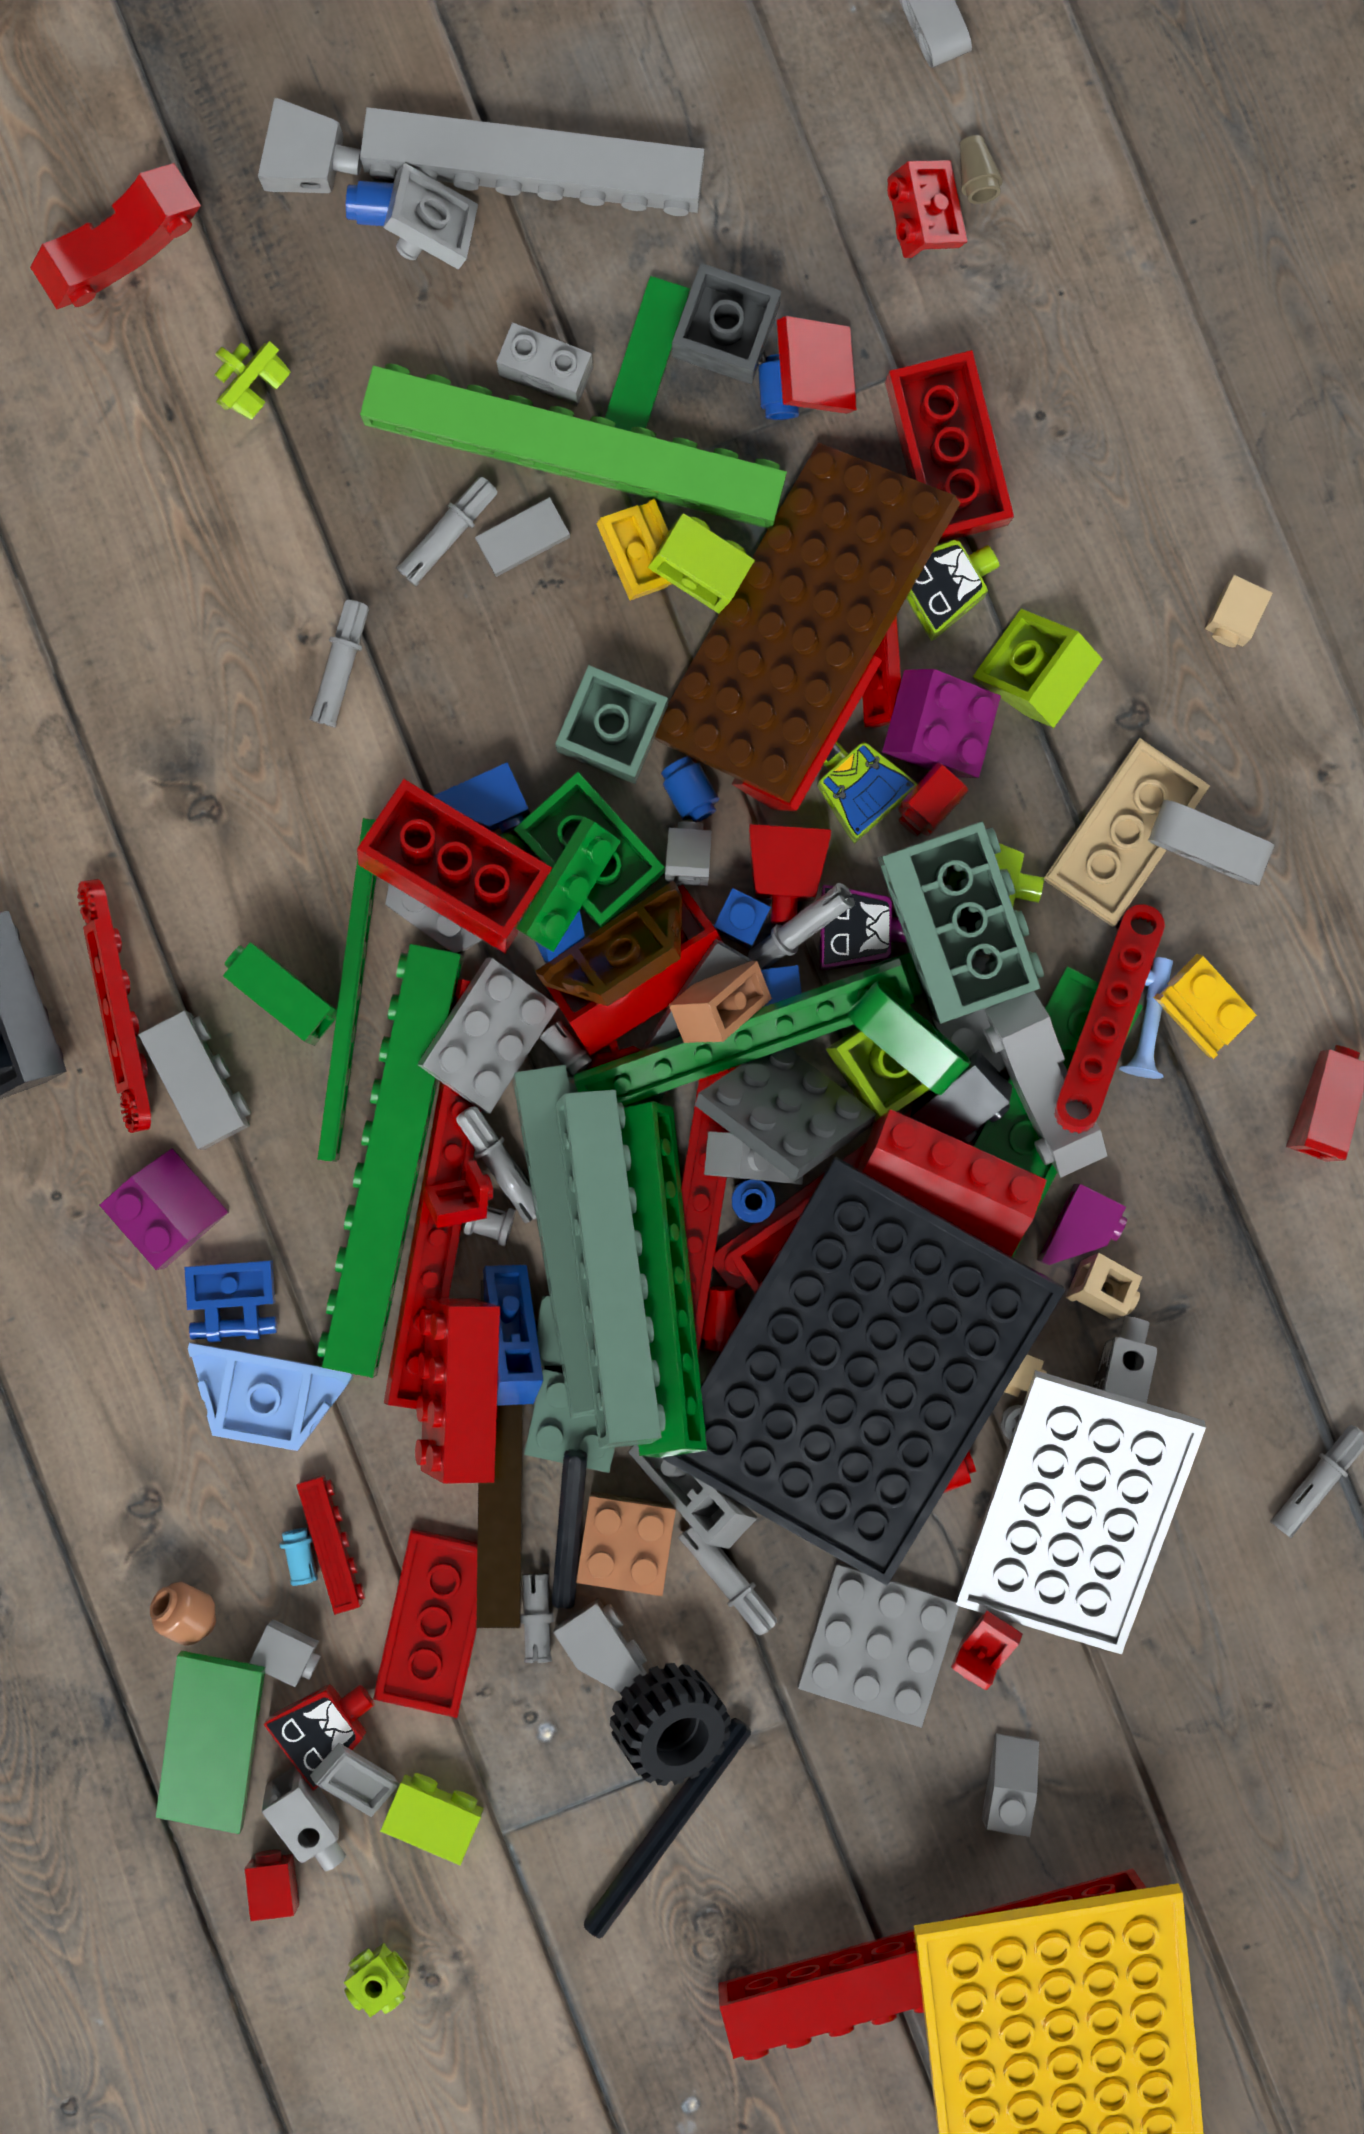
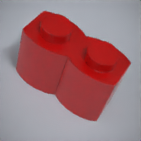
[898,763,968,837]

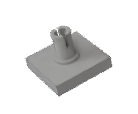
[383,162,478,270]

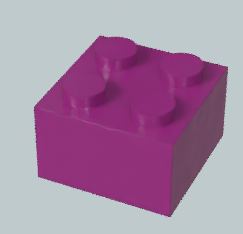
[882,669,1001,778]

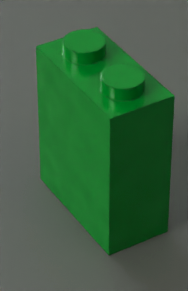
[223,942,337,1046]

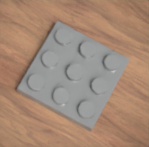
[797,1563,959,1728]

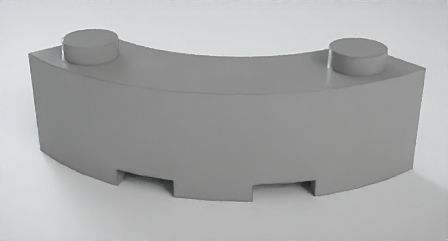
[984,991,1108,1178]

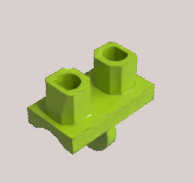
[214,341,291,420]

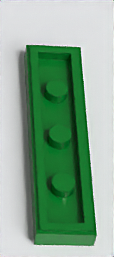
[605,276,690,431]

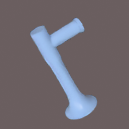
[1119,957,1173,1079]

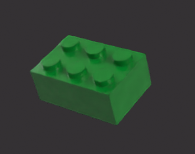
[514,772,665,928]

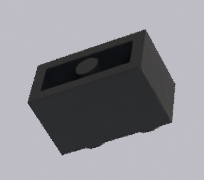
[910,1050,1013,1144]

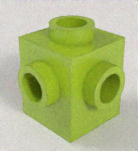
[344,1943,410,2018]

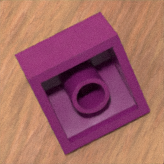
[99,1148,229,1270]

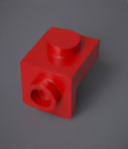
[424,1160,493,1228]
[951,1610,1023,1690]

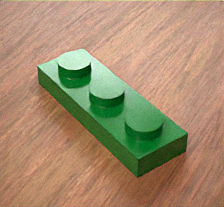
[516,817,621,952]

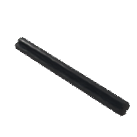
[584,1718,751,1939]

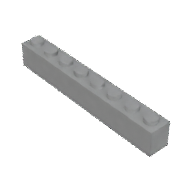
[360,107,704,216]

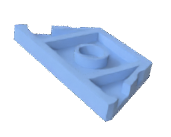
[188,1342,354,1451]

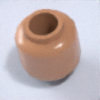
[150,1582,216,1646]

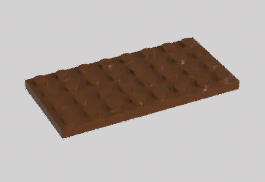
[655,442,960,803]

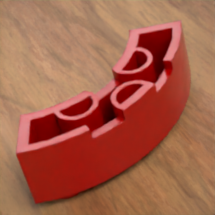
[30,163,201,309]

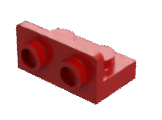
[887,160,968,258]

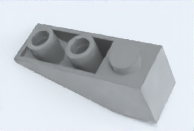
[553,1598,647,1693]

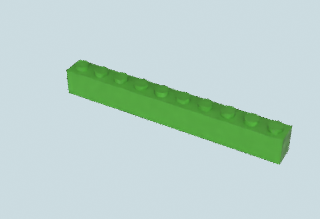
[360,363,787,529]

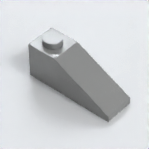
[628,1445,757,1549]

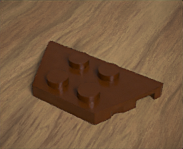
[535,881,682,1006]

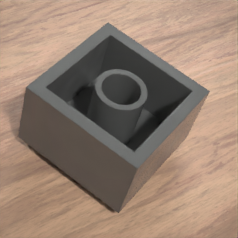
[672,263,781,385]

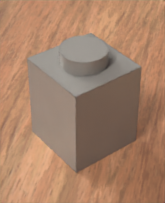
[249,1619,321,1687]

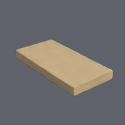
[1044,738,1210,927]

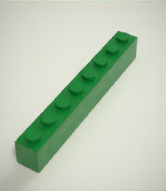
[621,1102,707,1458]

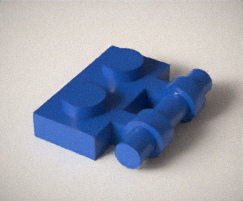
[184,1260,278,1343]

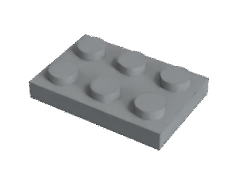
[417,958,559,1113]

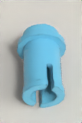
[279,1528,318,1586]

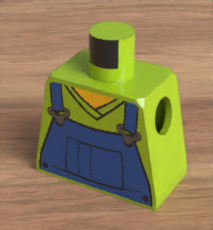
[817,741,917,844]

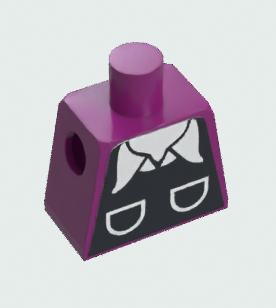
[820,885,906,970]

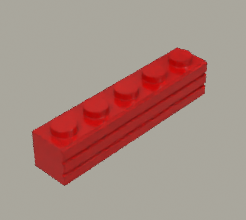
[296,1475,365,1615]

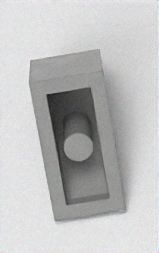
[665,822,712,886]
[981,1733,1039,1837]

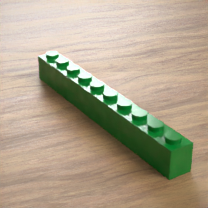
[317,944,464,1378]

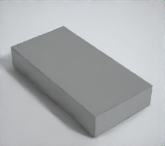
[475,497,570,577]
[310,1743,400,1817]

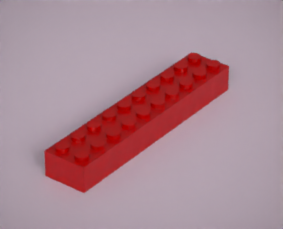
[718,1868,1146,2060]

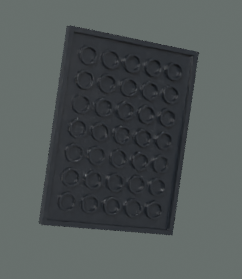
[660,1156,1065,1586]

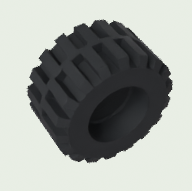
[610,1663,731,1786]

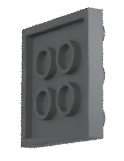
[695,1048,877,1181]

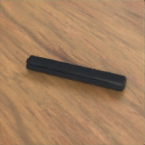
[552,1449,587,1609]

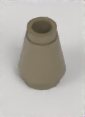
[959,135,1003,204]

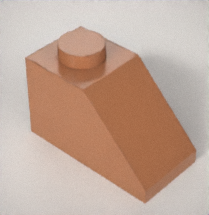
[669,961,772,1043]

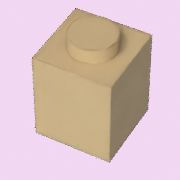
[1205,575,1273,647]

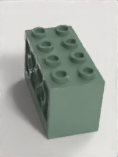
[878,821,1044,1024]

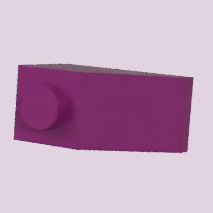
[1037,1184,1127,1265]

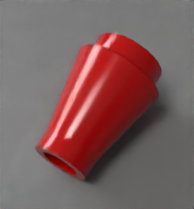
[702,1286,739,1351]

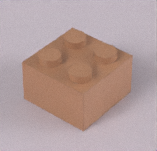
[576,1491,676,1596]

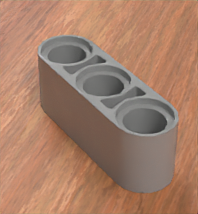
[899,0,972,68]
[1148,800,1275,886]

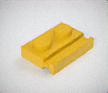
[596,499,672,601]
[1153,954,1257,1059]

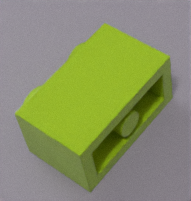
[647,513,755,614]
[380,1773,484,1866]

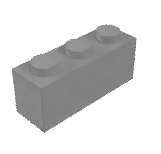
[138,1011,251,1150]

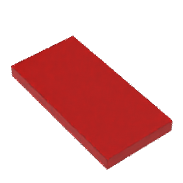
[373,1528,478,1718]

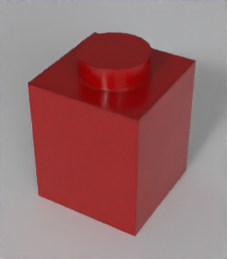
[244,1849,299,1922]

